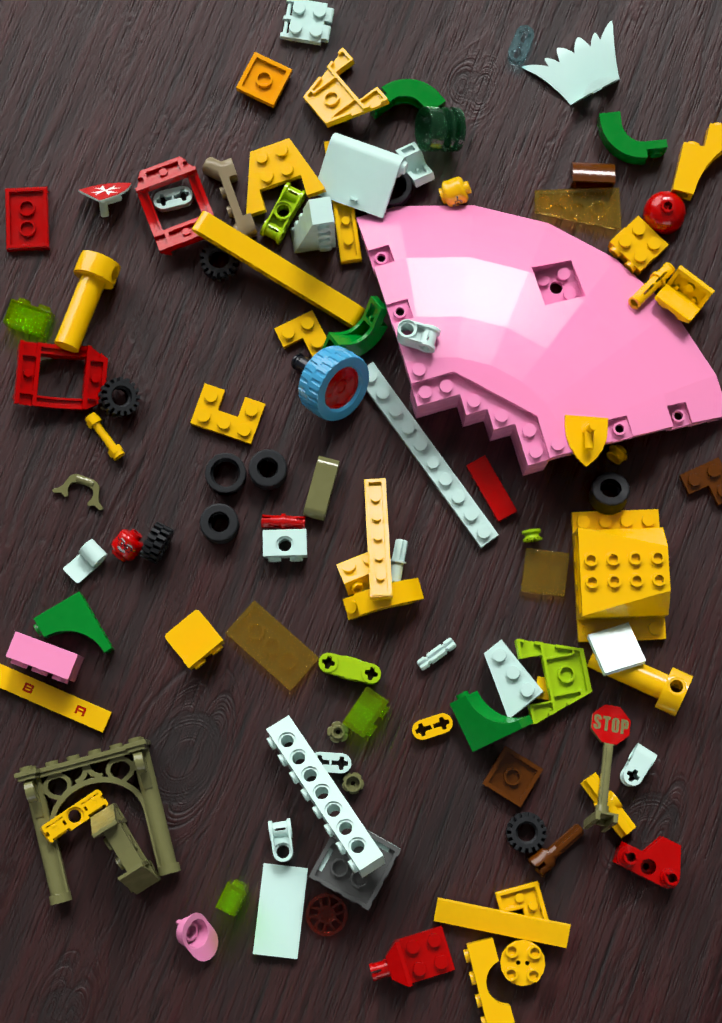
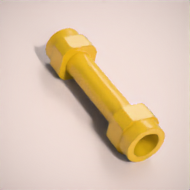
[84,412,125,461]

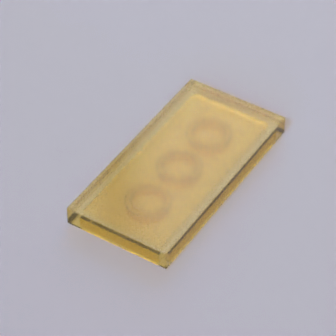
[225,600,319,691]

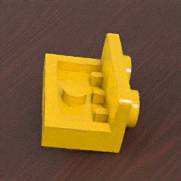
[336,552,370,596]

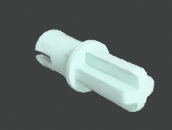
[390,539,408,582]

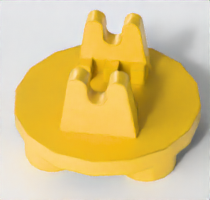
[500,940,545,986]

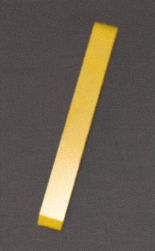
[192,211,365,328]

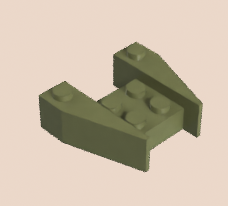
[90,803,162,895]

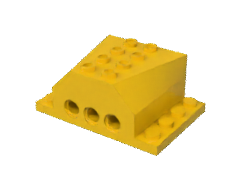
[571,509,671,643]

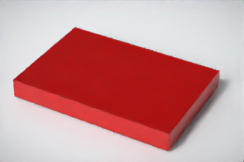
[5,186,50,252]

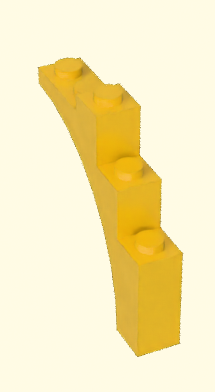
[671,123,722,201]

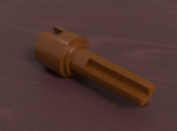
[528,824,584,877]

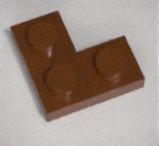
[678,457,722,506]

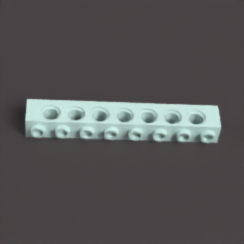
[266,715,385,878]

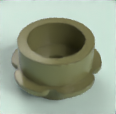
[327,721,349,743]
[342,772,364,794]

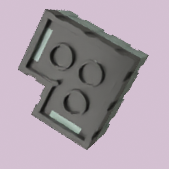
[309,829,401,910]

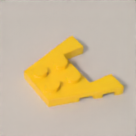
[303,48,389,128]
[246,138,326,217]

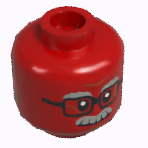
[111,529,144,562]

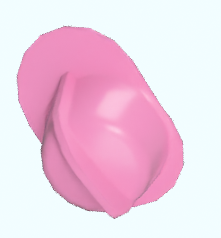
[176,913,218,962]

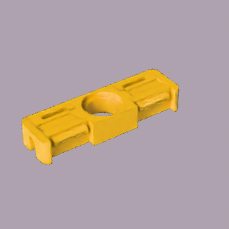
[40,789,108,843]

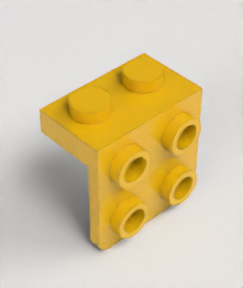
[655,265,715,323]
[165,610,225,670]

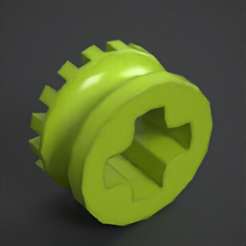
[522,528,542,543]

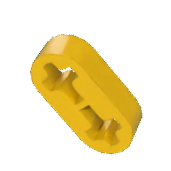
[412,713,453,740]

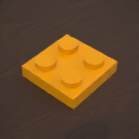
[236,52,292,108]

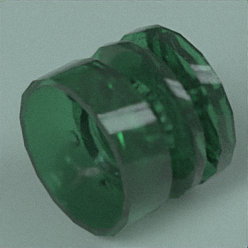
[415,107,466,152]

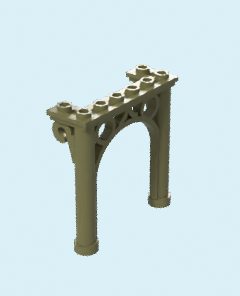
[14,736,181,906]

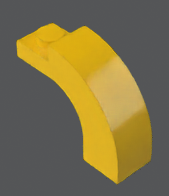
[343,578,424,620]

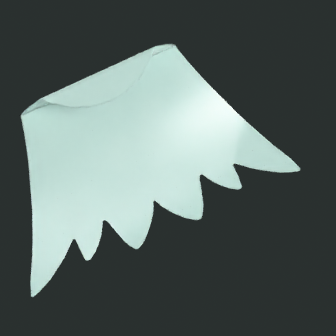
[522,21,620,105]

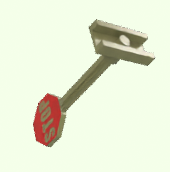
[583,704,631,833]

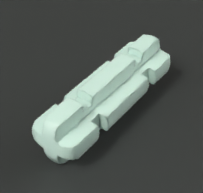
[417,638,456,670]

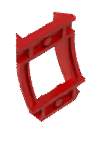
[135,156,214,256]
[13,340,108,410]

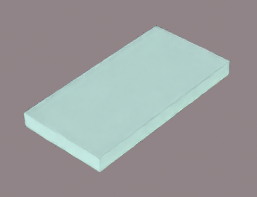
[253,863,308,959]

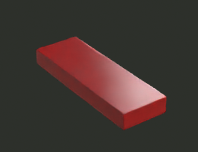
[466,455,517,522]

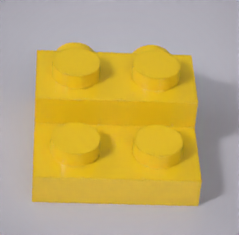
[608,215,669,275]

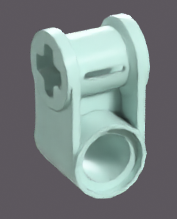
[397,319,441,353]
[620,743,657,787]
[268,818,294,862]

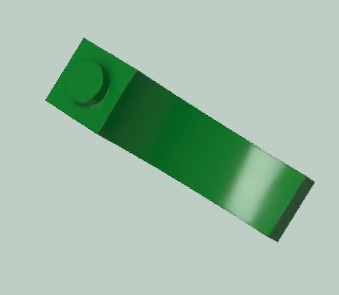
[33,592,115,654]
[450,690,533,752]

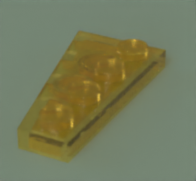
[534,188,621,231]

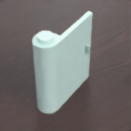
[318,133,408,218]

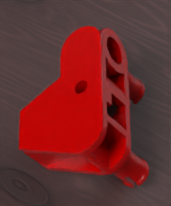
[612,836,681,889]

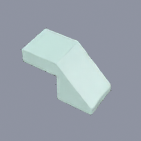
[395,142,435,188]

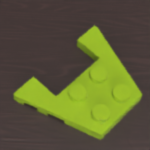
[514,639,592,725]

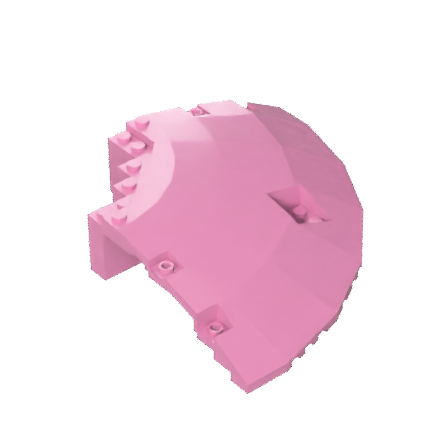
[356,205,722,476]

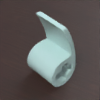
[63,539,108,583]

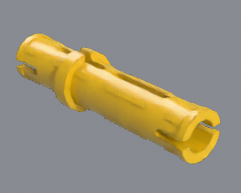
[628,262,675,309]

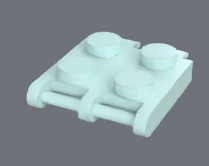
[280,0,334,46]

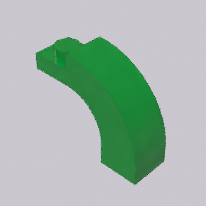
[370,79,446,121]
[597,111,668,165]
[322,296,388,356]

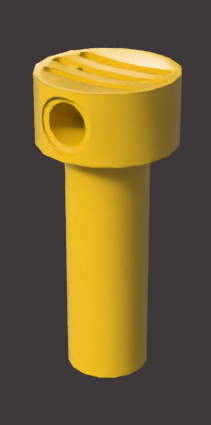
[54,250,121,353]
[587,653,693,716]

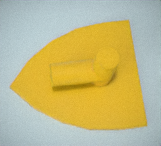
[564,415,608,467]

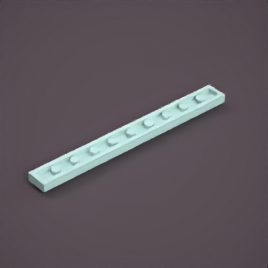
[366,362,499,548]

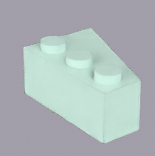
[484,640,544,717]

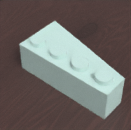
[290,196,336,254]

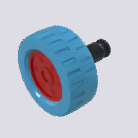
[291,346,369,421]

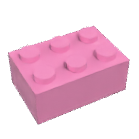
[6,632,84,684]

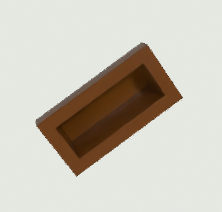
[571,162,615,189]

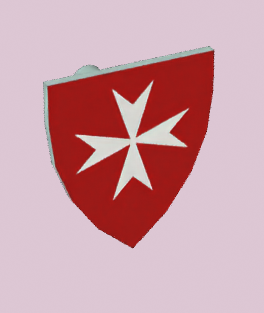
[78,183,132,217]

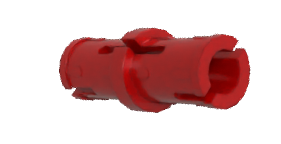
[261,513,305,530]

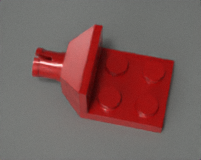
[369,925,455,987]

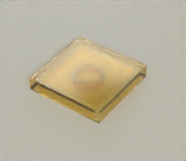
[521,548,570,597]

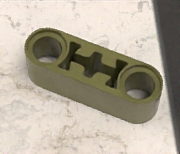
[303,456,340,521]

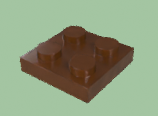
[482,746,543,807]

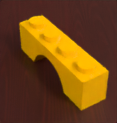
[463,937,515,1023]

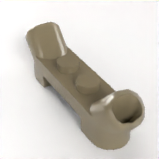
[202,157,258,238]

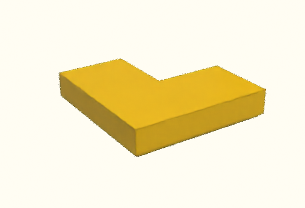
[495,881,549,920]

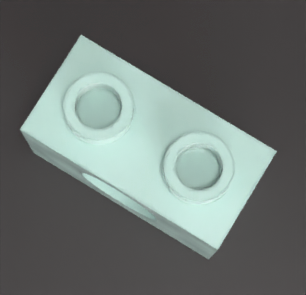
[263,529,308,562]

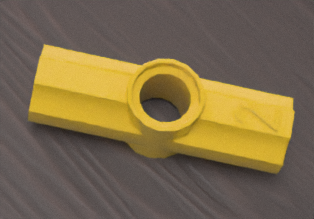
[580,772,636,838]

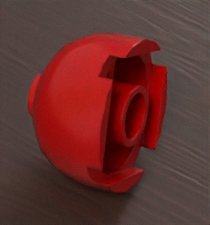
[643,191,686,235]

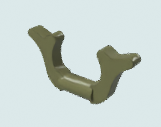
[52,474,104,511]

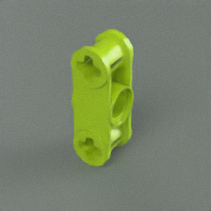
[260,182,306,245]
[319,653,381,685]

